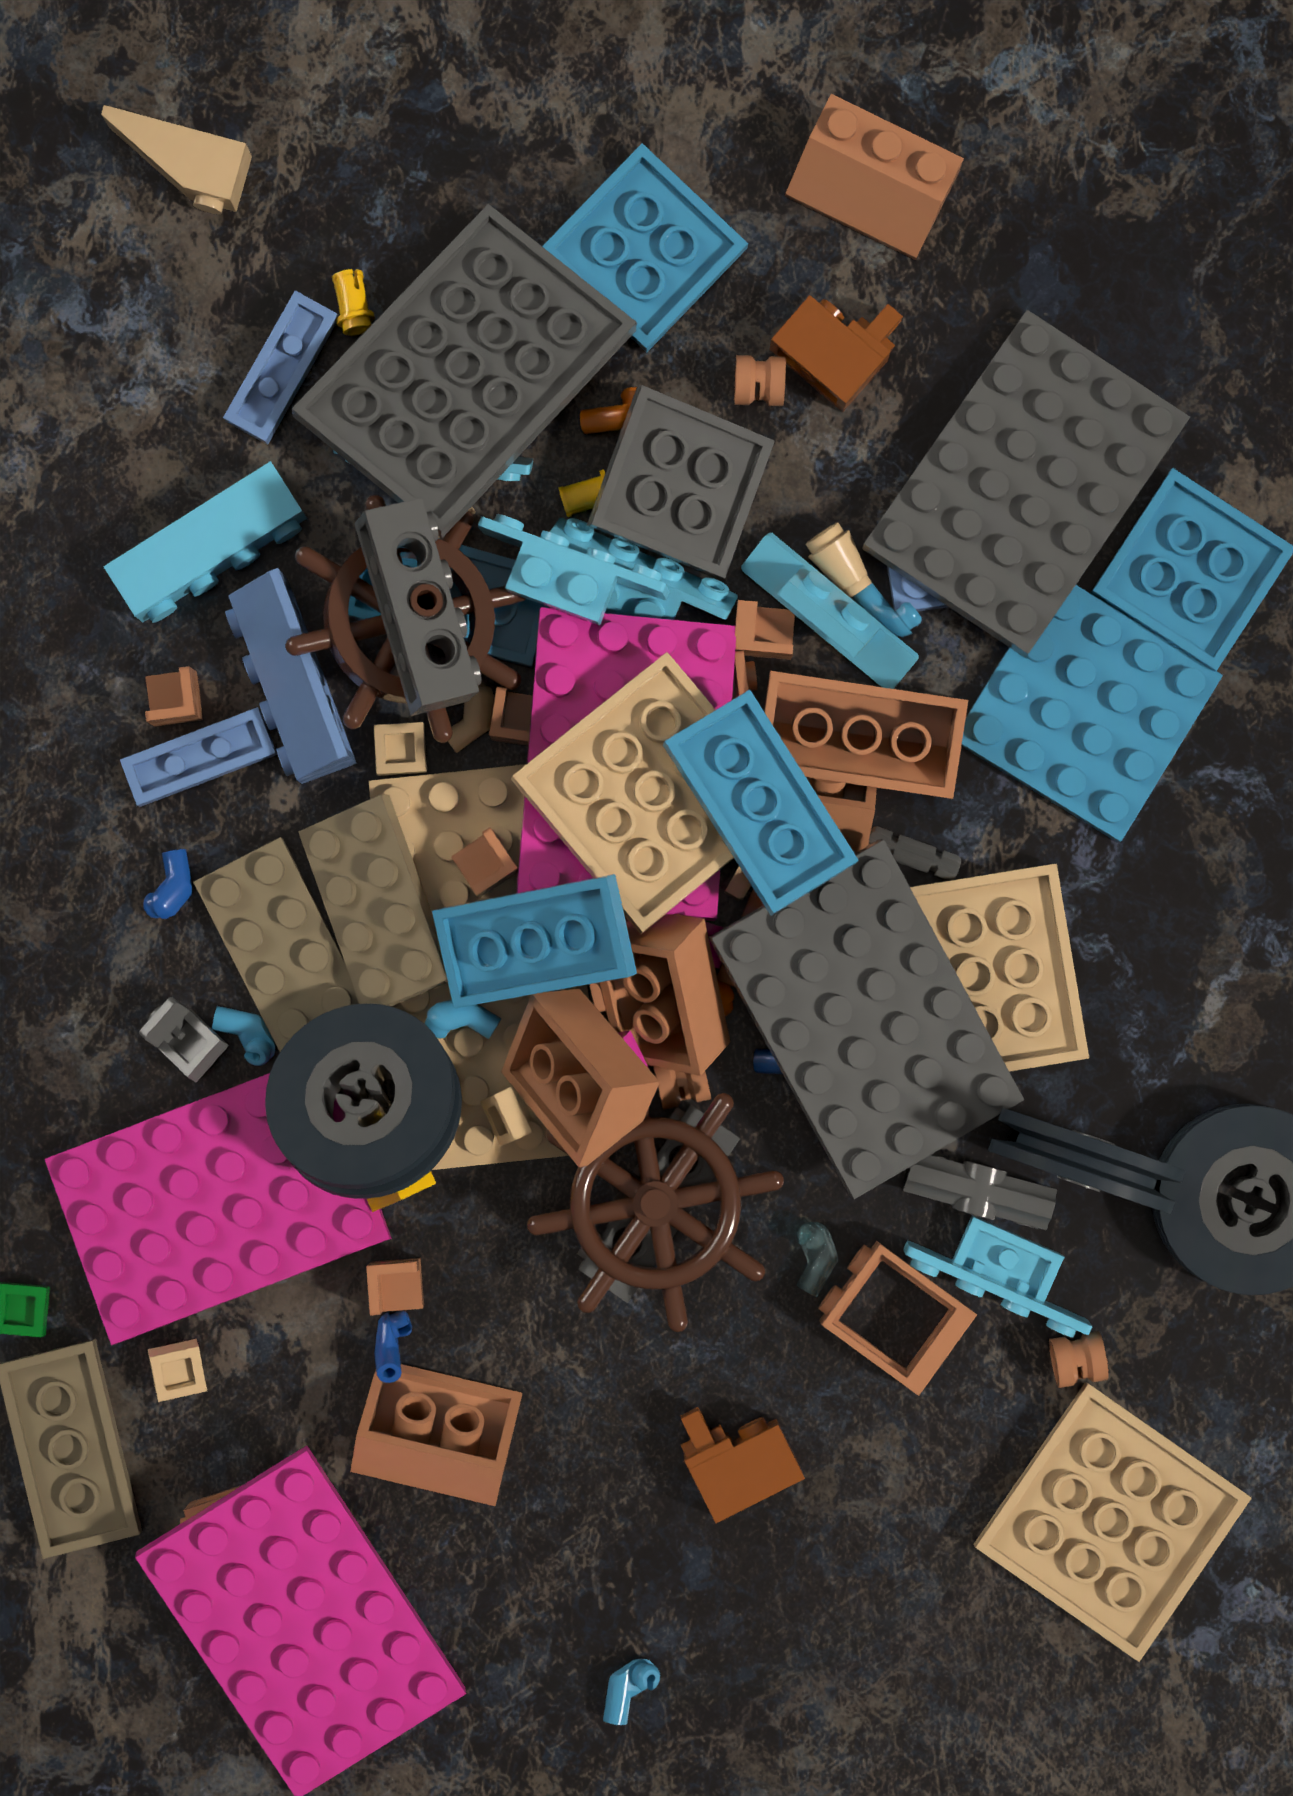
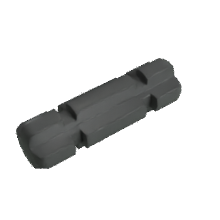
[868,826,961,881]

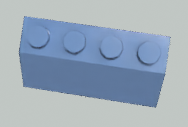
[225,568,357,784]

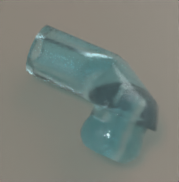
[796,1222,838,1297]

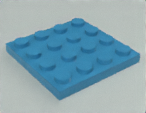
[961,585,1223,843]

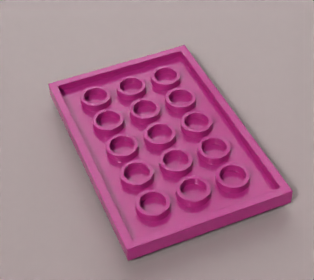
[517,607,736,921]
[45,1073,392,1345]
[135,1445,466,1796]

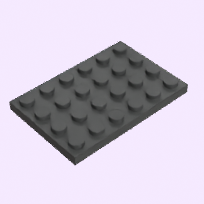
[292,204,637,539]
[862,310,1190,658]
[708,839,1024,1199]

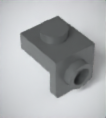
[139,997,229,1082]

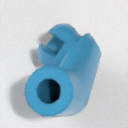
[853,583,922,637]
[424,999,501,1039]
[212,1006,275,1066]
[603,1659,660,1725]

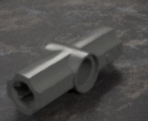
[902,1154,1057,1230]

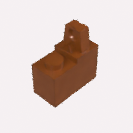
[769,295,903,412]
[680,1407,805,1523]

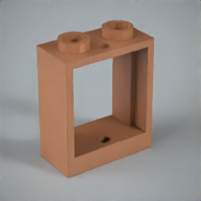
[818,1241,977,1396]

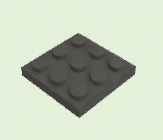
[587,385,775,579]

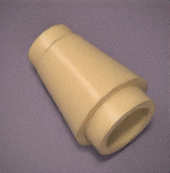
[806,522,872,597]

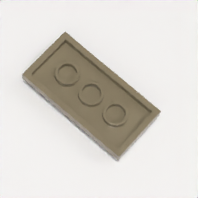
[299,794,448,1007]
[193,837,359,1052]
[0,1339,142,1559]

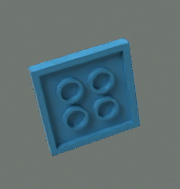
[542,143,748,353]
[1090,468,1293,672]

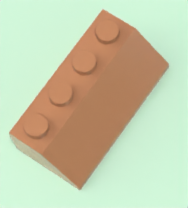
[764,671,968,799]

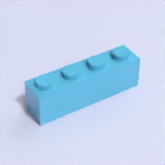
[103,461,307,623]

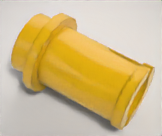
[332,269,375,336]
[558,469,605,517]

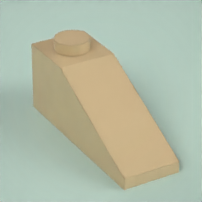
[101,105,252,214]

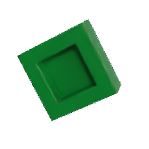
[0,1282,50,1337]

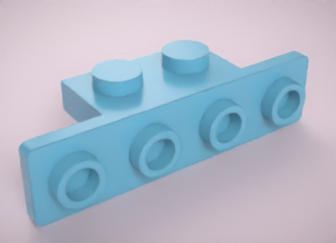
[478,514,670,625]
[550,518,738,620]
[741,533,919,689]
[903,1215,1093,1338]

